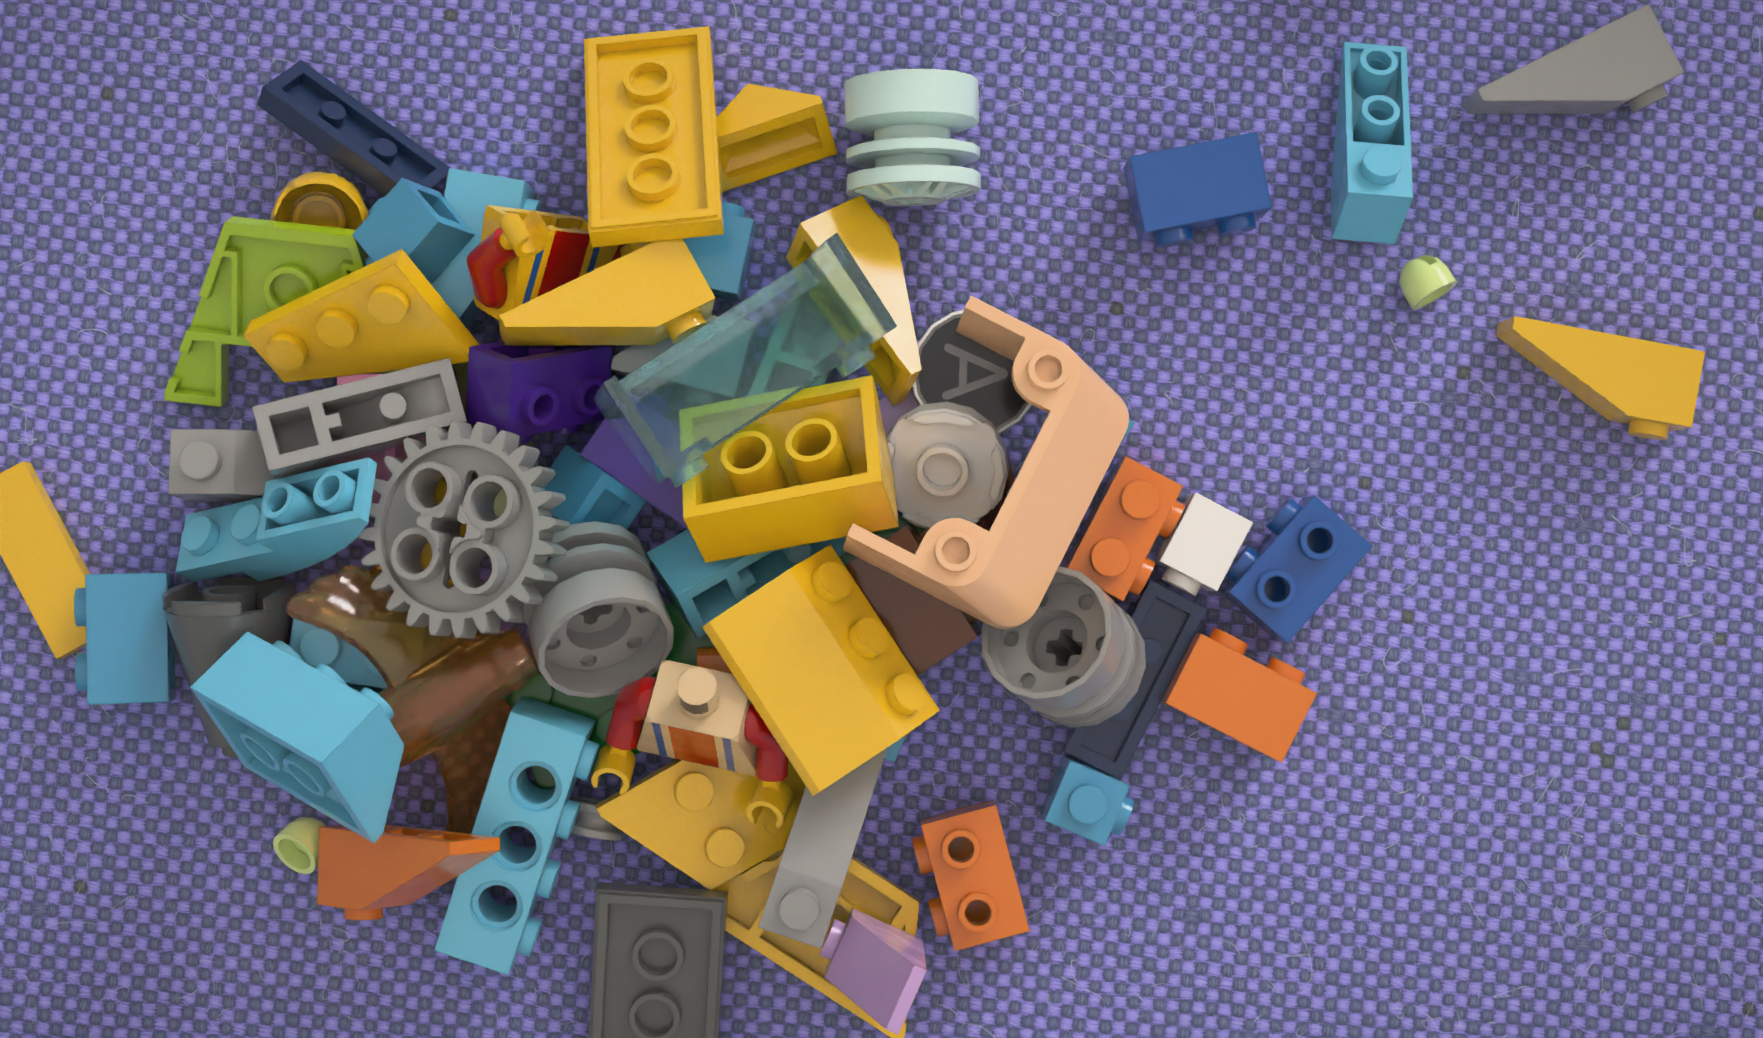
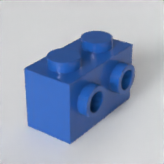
[1123,132,1272,248]
[1220,495,1373,643]

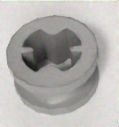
[571,797,624,841]

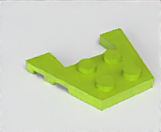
[164,216,398,407]

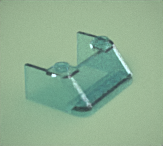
[593,233,898,488]

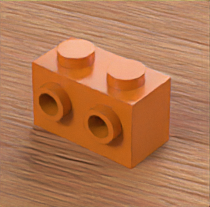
[1063,456,1185,601]
[1161,627,1317,763]
[911,799,1030,951]

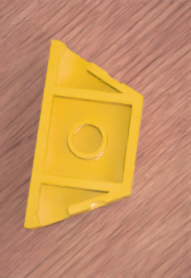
[595,759,806,890]
[713,848,919,1038]

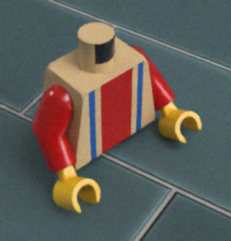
[591,660,794,828]

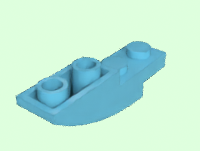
[176,457,377,582]

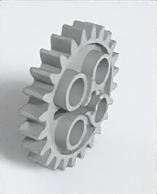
[358,420,570,639]

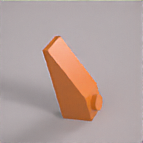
[317,824,500,920]

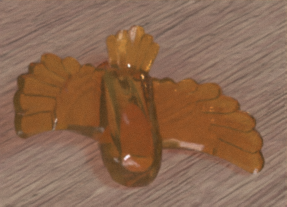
[286,565,540,834]

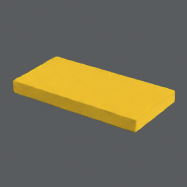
[584,26,724,248]

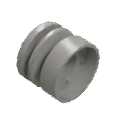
[519,521,674,698]
[981,566,1146,728]

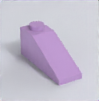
[819,908,927,1035]

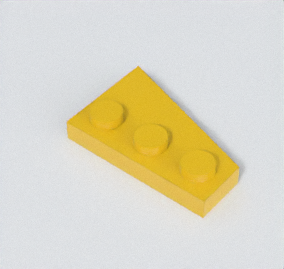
[243,249,480,383]

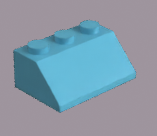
[190,631,404,843]

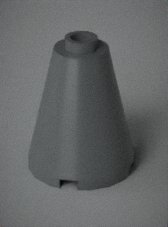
[162,576,297,757]

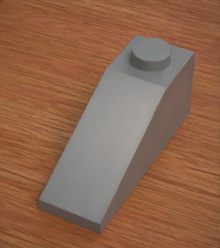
[1462,4,1684,114]
[252,358,467,479]
[168,429,274,503]
[758,747,888,949]

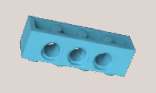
[434,696,600,975]

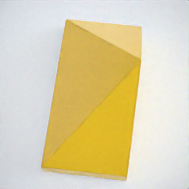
[717,83,838,193]

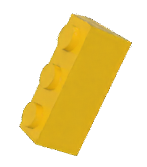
[680,375,899,563]
[702,544,940,796]

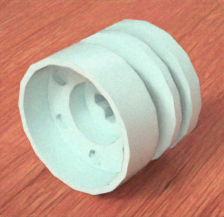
[844,69,981,206]

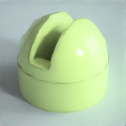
[1399,255,1457,310]
[273,817,326,874]

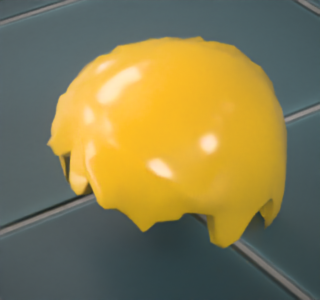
[270,172,369,230]

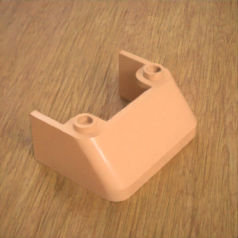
[843,296,1129,629]

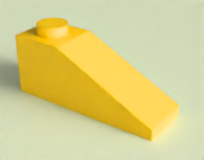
[786,195,922,406]
[499,239,716,346]
[1495,316,1705,440]

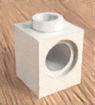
[1153,492,1253,596]

